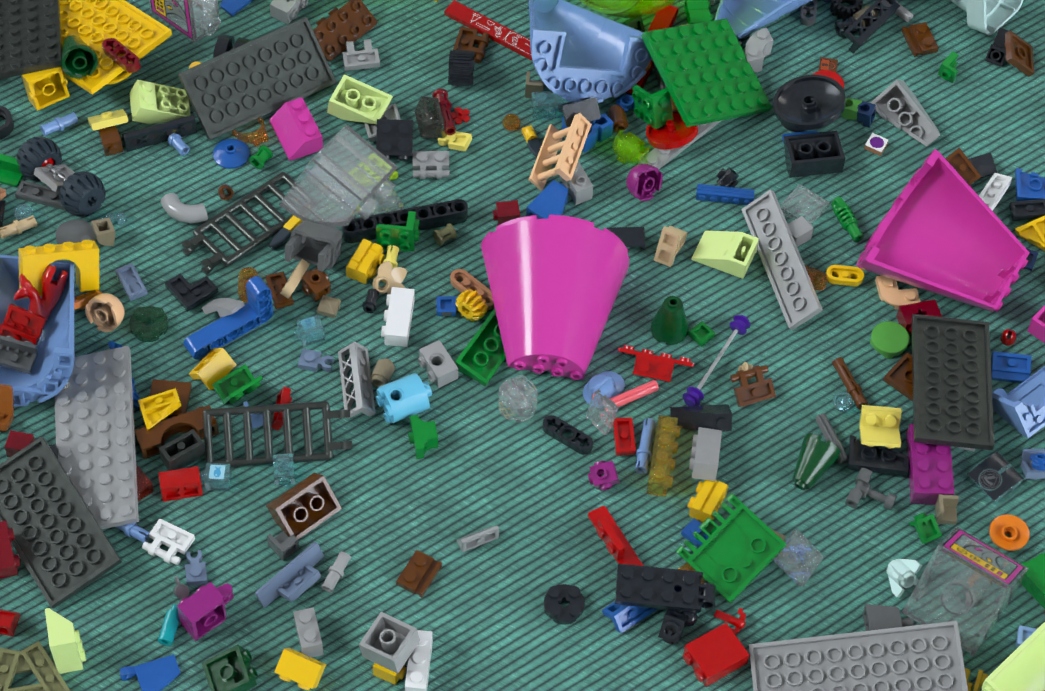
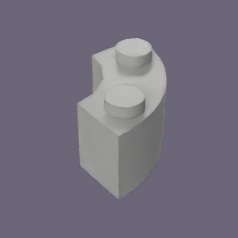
[744,27,773,73]

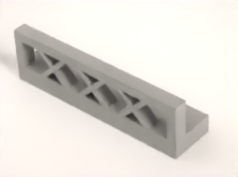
[338,342,376,419]

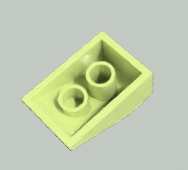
[327,75,393,124]

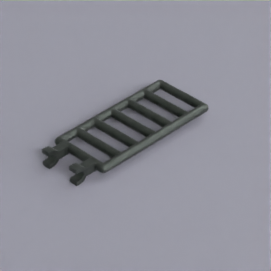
[182,172,317,275]
[203,401,352,468]

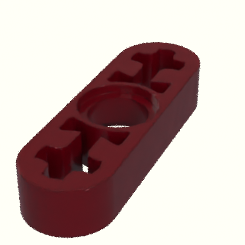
[102,38,141,73]

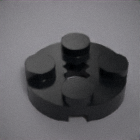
[544,584,585,625]

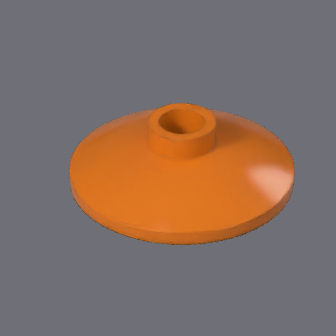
[989,514,1030,551]

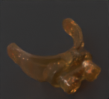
[232,117,269,147]

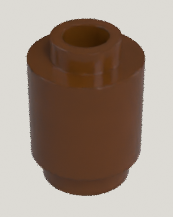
[607,105,628,132]

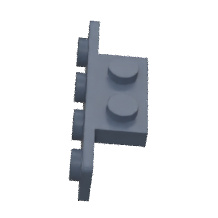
[255,542,324,608]

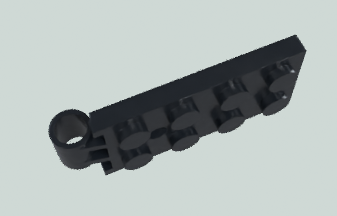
[615,563,716,613]

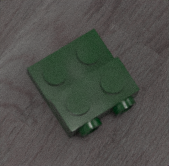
[202,644,258,691]

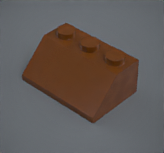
[266,473,342,539]

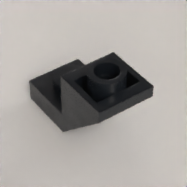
[985,27,1016,67]

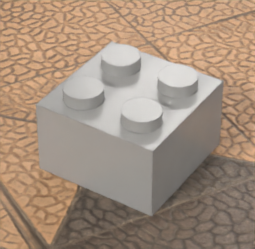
[359,612,420,674]

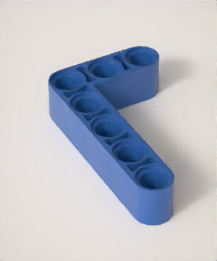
[183,276,273,360]

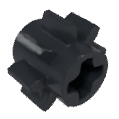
[716,167,739,188]

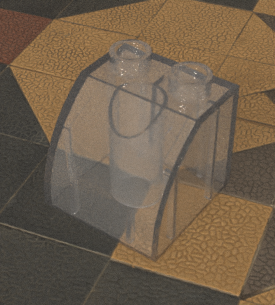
[279,124,398,227]

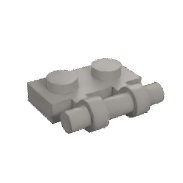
[413,151,449,179]

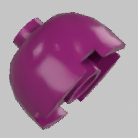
[626,164,663,201]

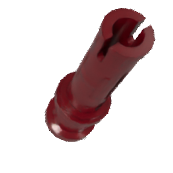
[432,89,456,135]

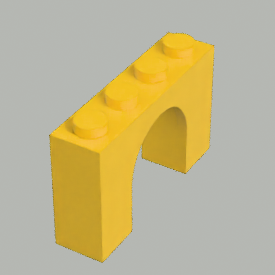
[18,240,99,298]

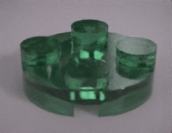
[129,306,168,342]

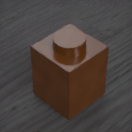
[98,125,123,156]

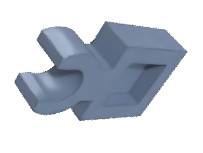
[298,349,334,372]
[185,550,208,586]

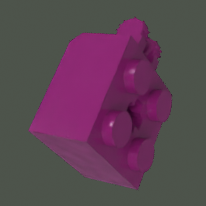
[177,582,234,642]

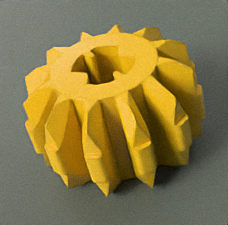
[455,289,488,322]

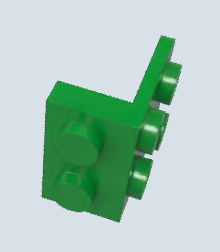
[632,85,674,129]
[376,211,420,252]
[212,364,263,404]

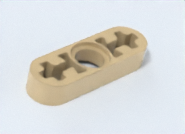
[280,259,310,299]

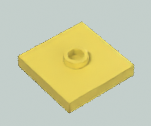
[88,109,128,131]

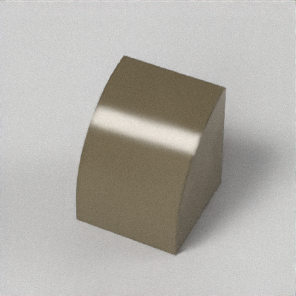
[91,217,115,246]

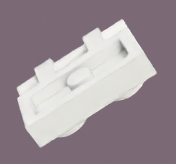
[142,519,195,565]

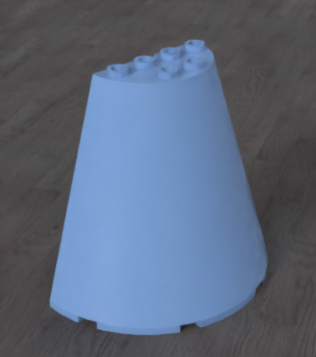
[0,255,75,407]

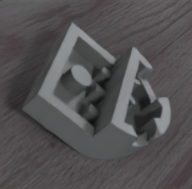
[56,219,96,244]

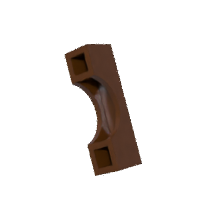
[135,405,219,459]

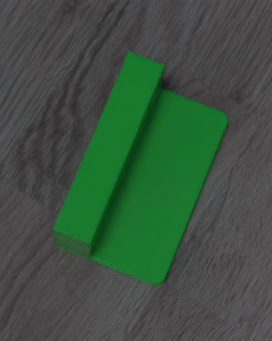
[0,154,23,187]

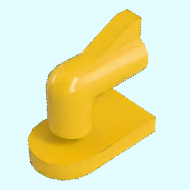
[965,668,988,691]

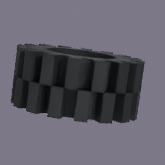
[830,0,863,21]

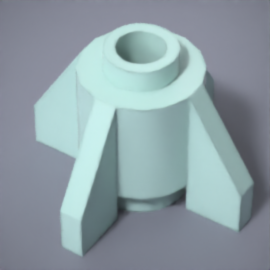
[887,559,923,598]

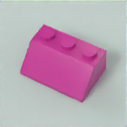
[270,97,323,161]

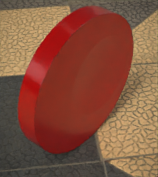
[646,112,698,150]

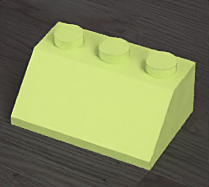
[45,608,86,674]

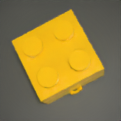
[21,67,70,111]

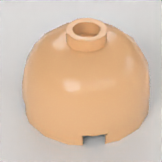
[85,293,125,332]

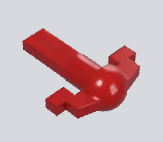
[714,608,746,634]

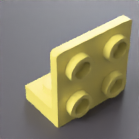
[859,405,902,448]

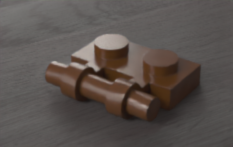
[453,27,490,64]
[730,365,776,407]

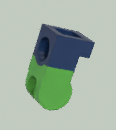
[841,98,876,128]

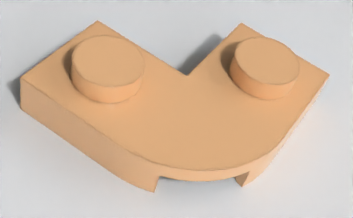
[875,276,921,310]

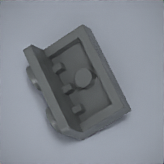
[0,335,38,374]

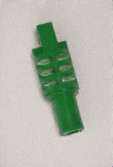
[831,197,864,242]

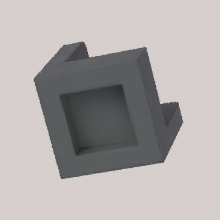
[267,532,299,561]

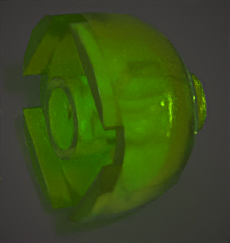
[613,129,650,164]

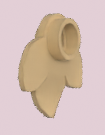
[373,261,407,294]

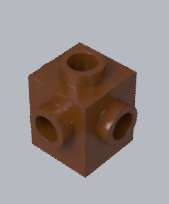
[301,268,331,302]

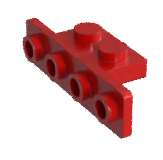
[618,345,694,382]
[588,506,644,566]

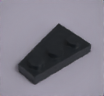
[848,434,908,477]

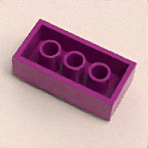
[906,424,954,505]

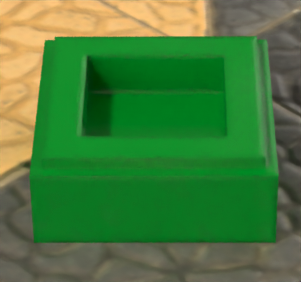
[688,321,715,347]

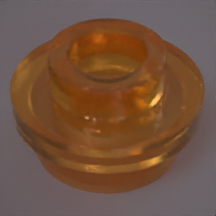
[503,113,521,131]

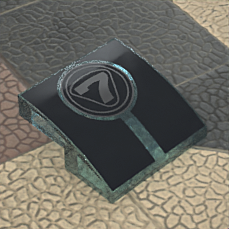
[967,451,1025,503]

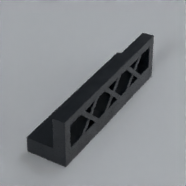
[843,0,900,54]
[122,115,197,152]

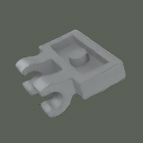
[342,39,380,71]

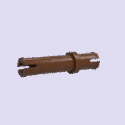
[832,357,868,410]

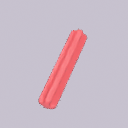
[605,380,659,411]

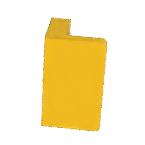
[189,348,236,390]

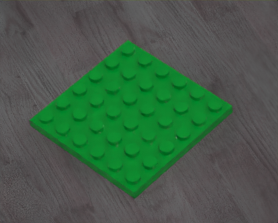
[641,18,772,127]

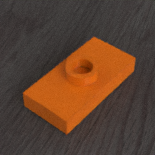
[74,290,102,310]

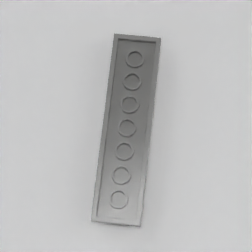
[741,190,823,330]

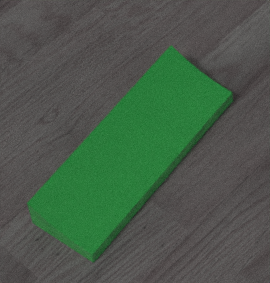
[455,308,506,386]

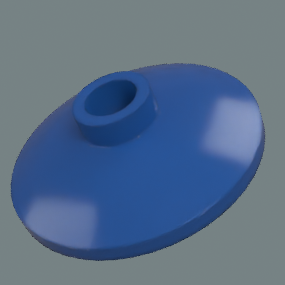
[213,139,250,169]

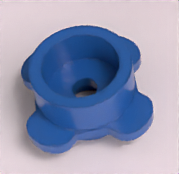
[616,94,635,112]
[1030,453,1045,471]

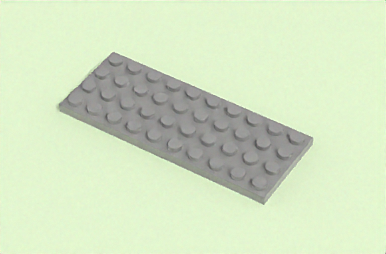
[55,346,139,529]
[749,621,968,691]

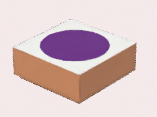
[864,133,889,156]

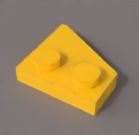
[1015,216,1045,251]
[138,388,181,430]

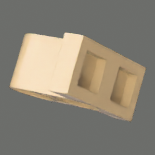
[654,226,687,267]

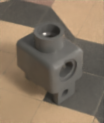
[284,220,342,272]

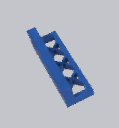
[602,586,682,633]

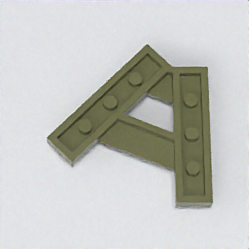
[0,641,70,691]

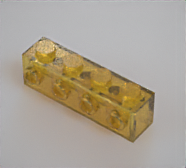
[646,415,681,497]

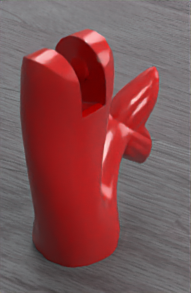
[14,265,68,319]

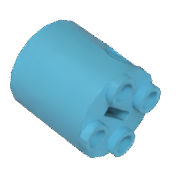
[376,373,432,424]

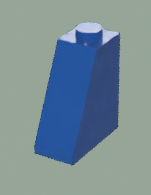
[526,180,568,219]

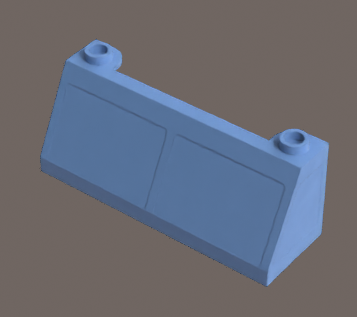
[992,366,1045,438]

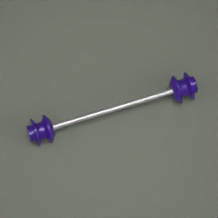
[683,315,751,406]

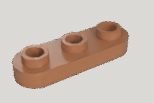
[450,269,494,310]

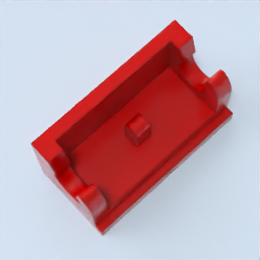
[159,466,203,502]

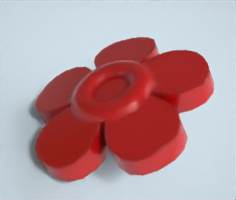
[451,107,470,125]

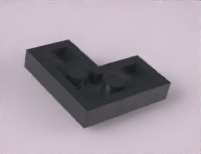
[165,273,218,312]

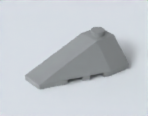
[870,80,941,146]

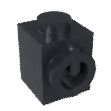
[658,610,688,644]

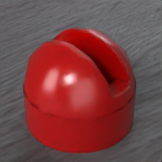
[1000,329,1016,346]

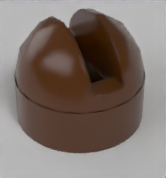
[218,184,234,200]

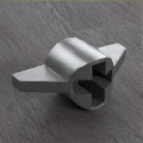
[173,576,190,599]

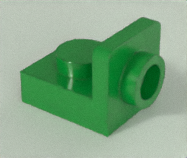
[938,51,958,83]
[909,512,942,544]

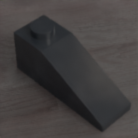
[670,404,732,432]

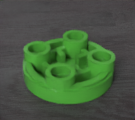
[870,321,909,359]

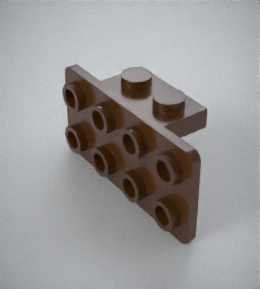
[313,0,377,62]

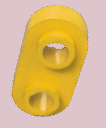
[826,265,864,286]

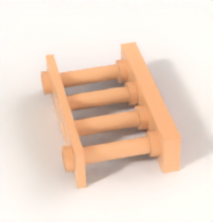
[529,113,592,191]

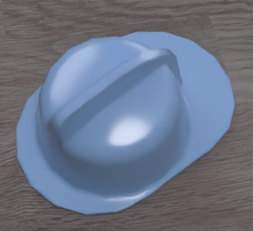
[583,371,625,407]

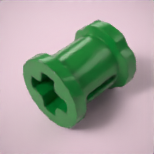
[249,145,273,169]

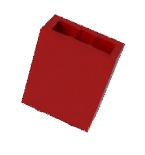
[683,623,749,687]

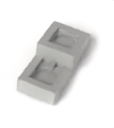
[202,298,245,318]

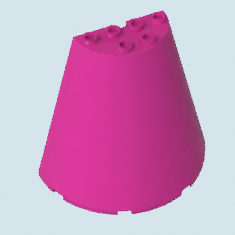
[856,149,1030,312]
[481,215,629,380]

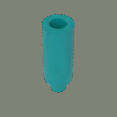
[158,604,180,646]

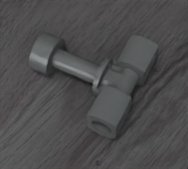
[845,468,897,510]

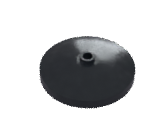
[773,75,846,130]

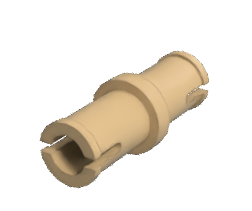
[0,215,37,239]

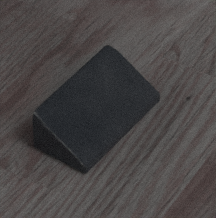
[969,152,997,179]

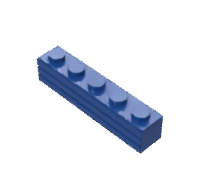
[696,184,755,205]

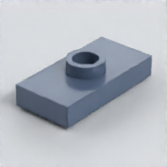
[115,263,148,301]

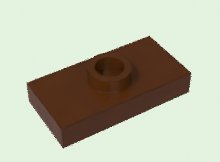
[266,271,294,309]

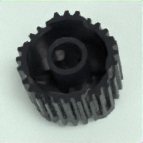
[448,50,475,86]

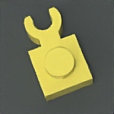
[438,131,472,152]

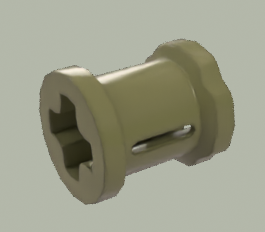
[433,223,457,246]

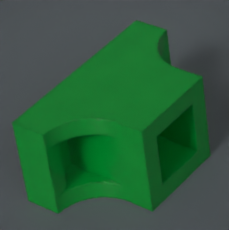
[408,415,438,459]

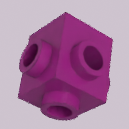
[588,461,620,491]

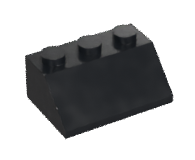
[784,131,845,178]

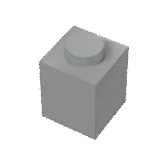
[788,216,814,247]

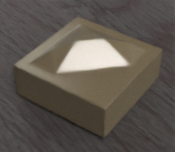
[317,295,341,318]

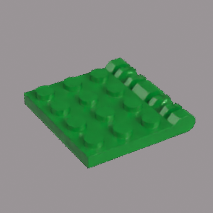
[676,493,787,604]

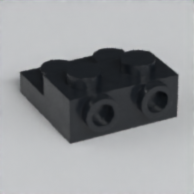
[376,119,413,160]

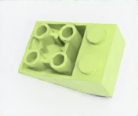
[129,80,191,124]
[691,231,759,279]

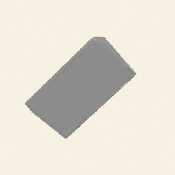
[457,526,499,552]

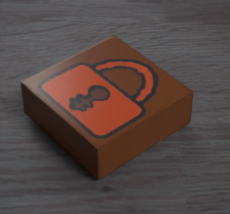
[818,57,838,73]

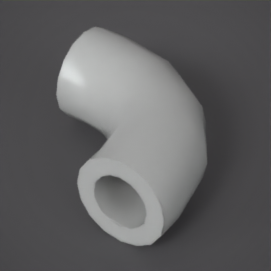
[161,193,208,224]

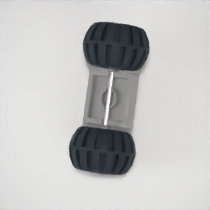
[16,137,106,217]

